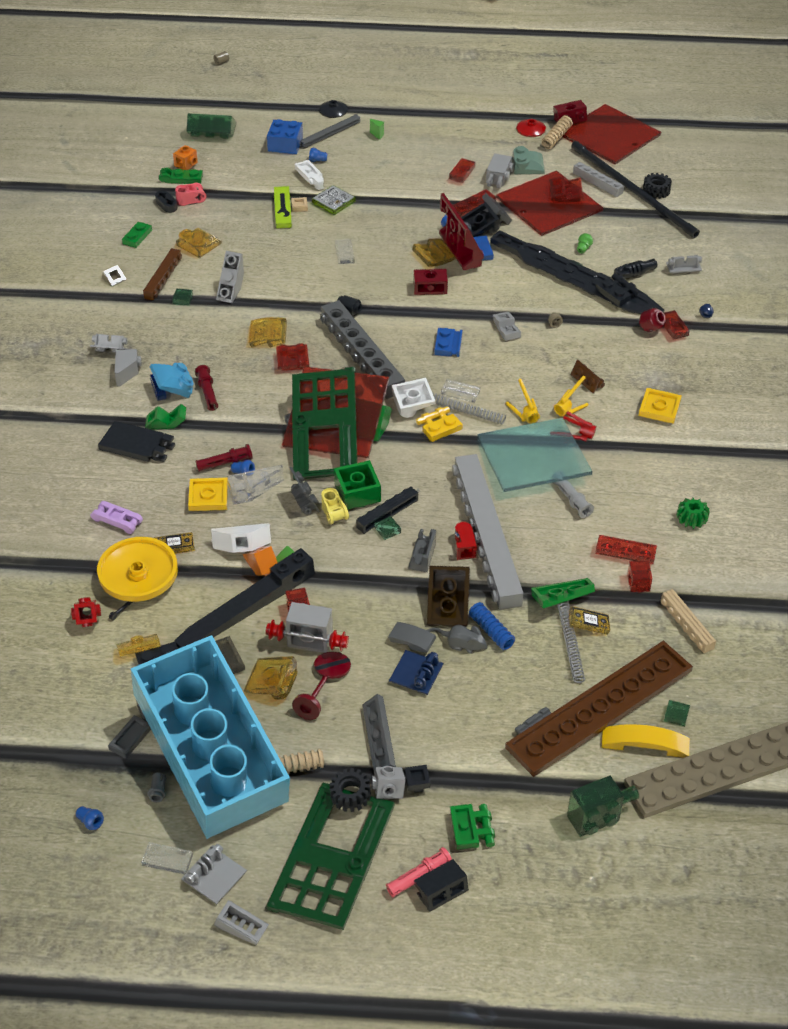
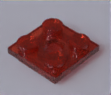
[276,343,309,371]

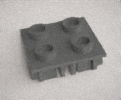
[289,467,320,515]

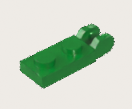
[158,167,203,184]

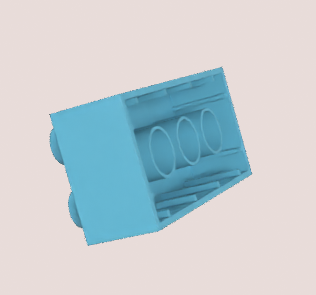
[131,635,290,839]

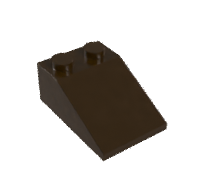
[427,566,470,627]

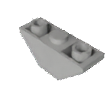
[216,251,244,303]

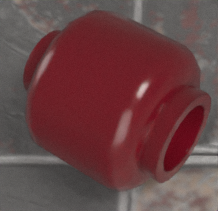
[639,308,665,332]

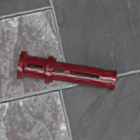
[195,365,219,411]
[195,444,253,472]

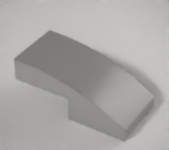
[493,311,521,341]

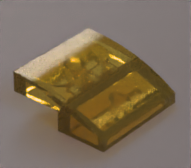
[412,239,456,267]
[248,317,287,348]

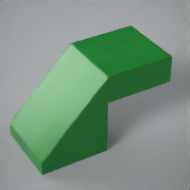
[145,404,186,429]

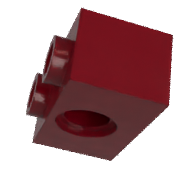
[553,100,587,123]
[413,269,448,295]

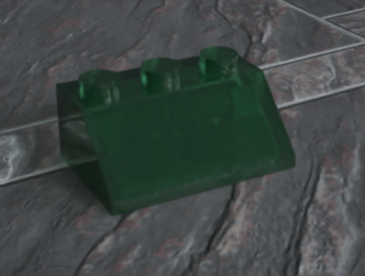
[186,113,236,139]

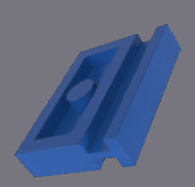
[434,328,463,357]

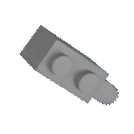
[486,153,514,188]

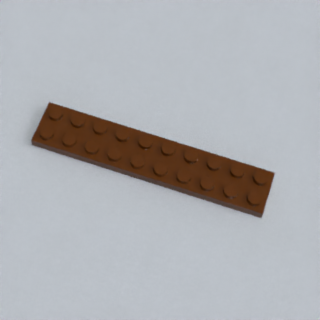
[505,640,693,777]

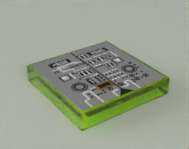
[312,185,356,215]

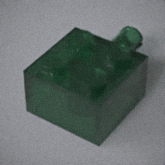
[567,775,639,837]

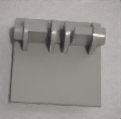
[181,844,247,904]

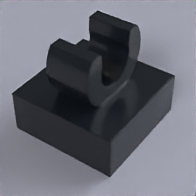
[405,764,431,793]

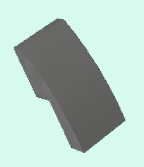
[388,622,436,653]

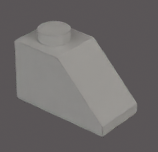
[115,349,142,386]

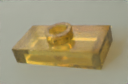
[116,634,161,657]

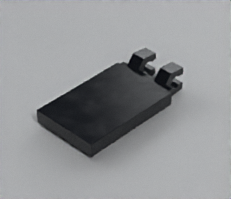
[98,421,175,462]

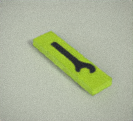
[274,186,292,229]

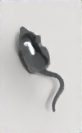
[427,625,488,654]

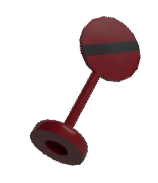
[292,651,351,720]

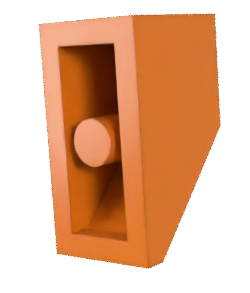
[243,546,278,577]

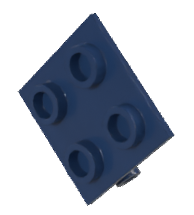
[389,650,444,695]

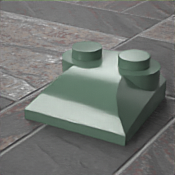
[512,146,545,174]

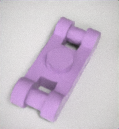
[90,501,143,534]

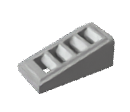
[214,900,269,945]

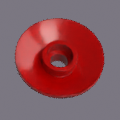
[516,119,546,137]

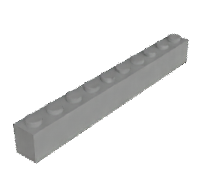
[452,454,523,610]

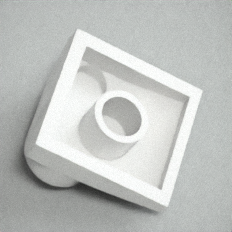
[392,378,436,418]

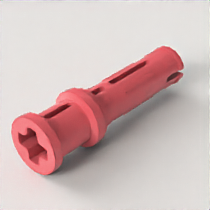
[386,847,452,898]

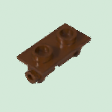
[570,360,605,394]

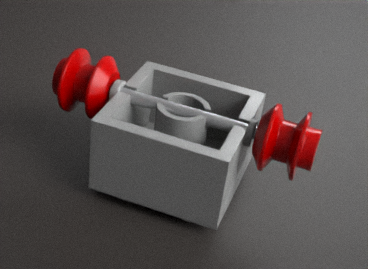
[265,602,349,653]

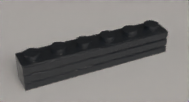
[356,486,418,534]

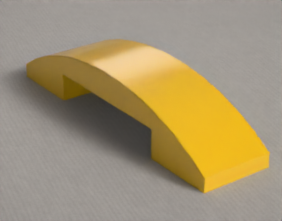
[601,724,690,758]

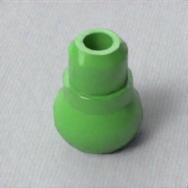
[577,233,593,254]

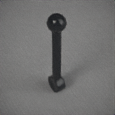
[109,601,133,620]

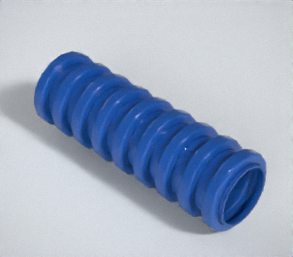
[469,602,515,650]

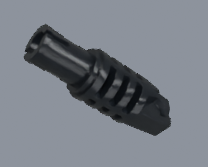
[614,258,658,278]

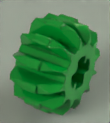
[676,497,710,529]

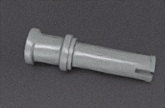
[552,472,594,518]

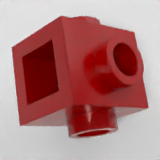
[71,597,101,627]

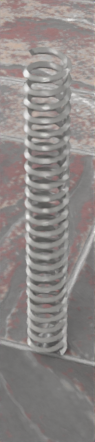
[432,393,506,424]
[557,601,585,683]

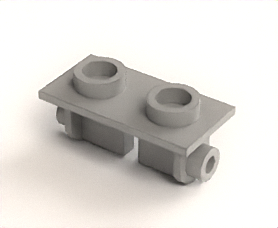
[666,255,702,273]
[90,334,128,353]

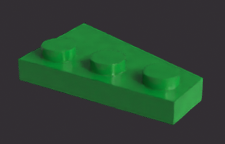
[531,578,595,609]

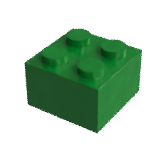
[334,460,381,510]

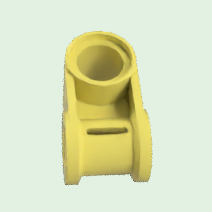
[321,488,349,525]

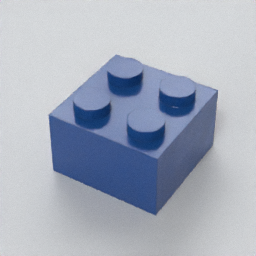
[267,119,303,154]

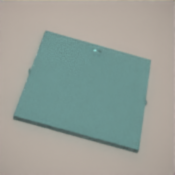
[477,418,592,492]

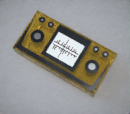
[154,532,195,554]
[569,606,610,635]

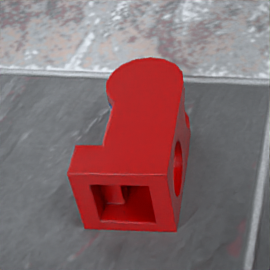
[455,522,477,560]

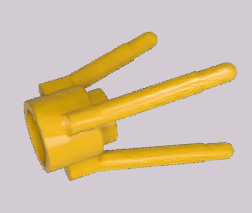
[554,376,589,416]
[505,379,540,424]

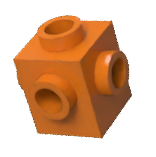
[173,145,198,170]

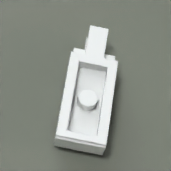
[295,160,324,190]

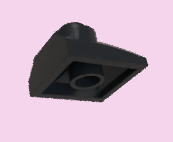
[461,202,501,237]

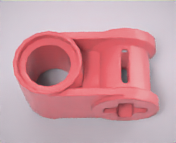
[175,183,206,206]

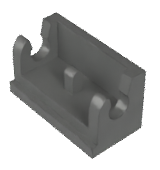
[408,529,436,573]

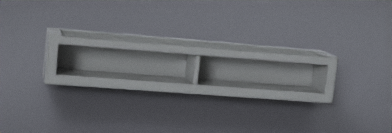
[573,162,624,197]

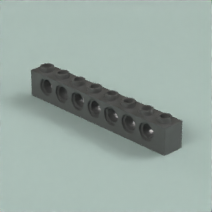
[320,300,405,399]

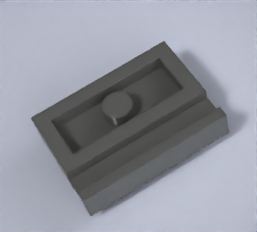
[482,193,512,224]

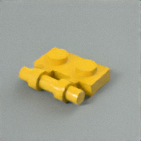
[416,406,463,442]

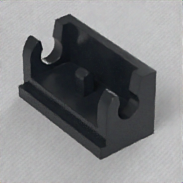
[414,859,469,912]

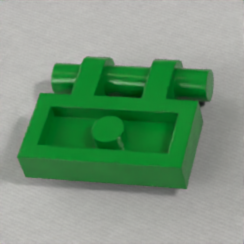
[450,804,496,850]

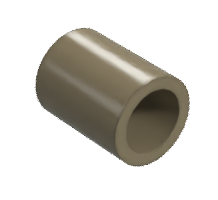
[213,51,229,65]

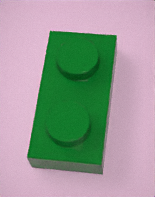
[122,222,152,248]

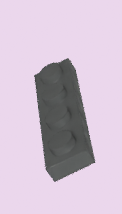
[362,694,396,775]

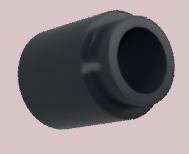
[337,295,362,316]

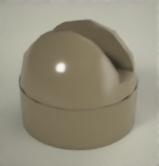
[548,313,563,328]

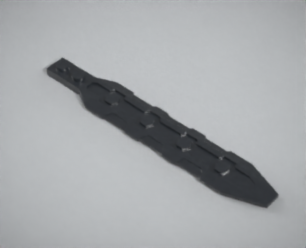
[490,230,665,314]

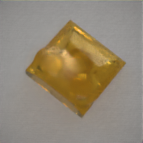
[176,228,222,258]
[244,656,298,700]

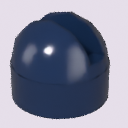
[699,304,714,319]

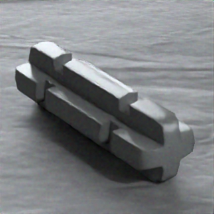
[515,707,551,735]

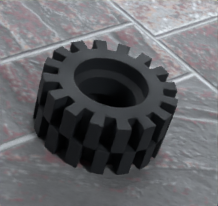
[643,173,672,199]
[329,768,371,812]

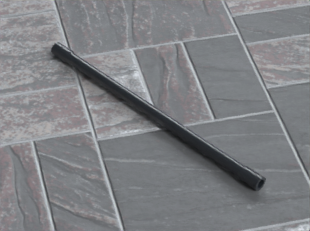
[571,141,700,238]

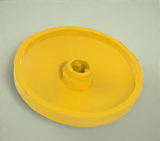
[97,537,178,602]

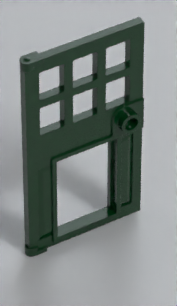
[292,367,358,480]
[265,782,395,930]

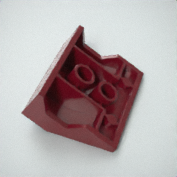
[439,193,484,270]

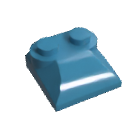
[149,362,194,398]

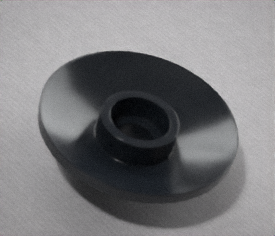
[319,100,348,118]

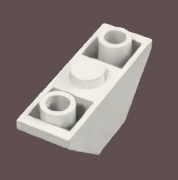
[211,523,271,553]

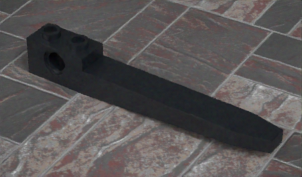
[174,548,315,648]

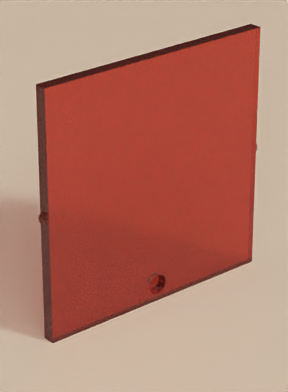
[562,104,662,165]
[496,170,603,236]
[282,366,389,458]

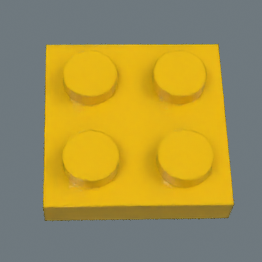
[638,388,682,424]
[188,478,228,511]

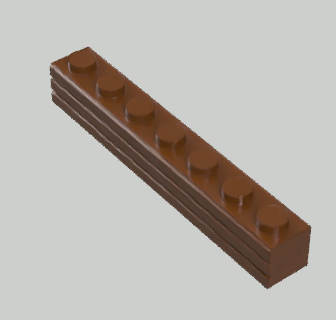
[143,248,182,301]

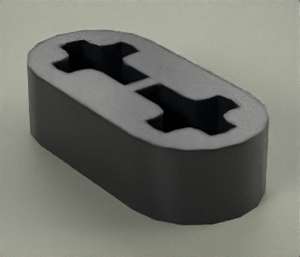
[155,191,178,213]

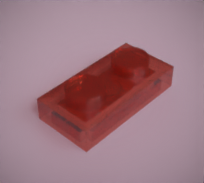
[449,158,475,183]
[663,310,690,340]

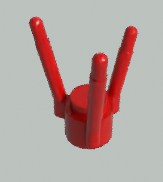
[550,411,597,442]

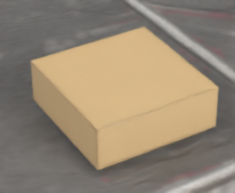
[291,197,308,212]

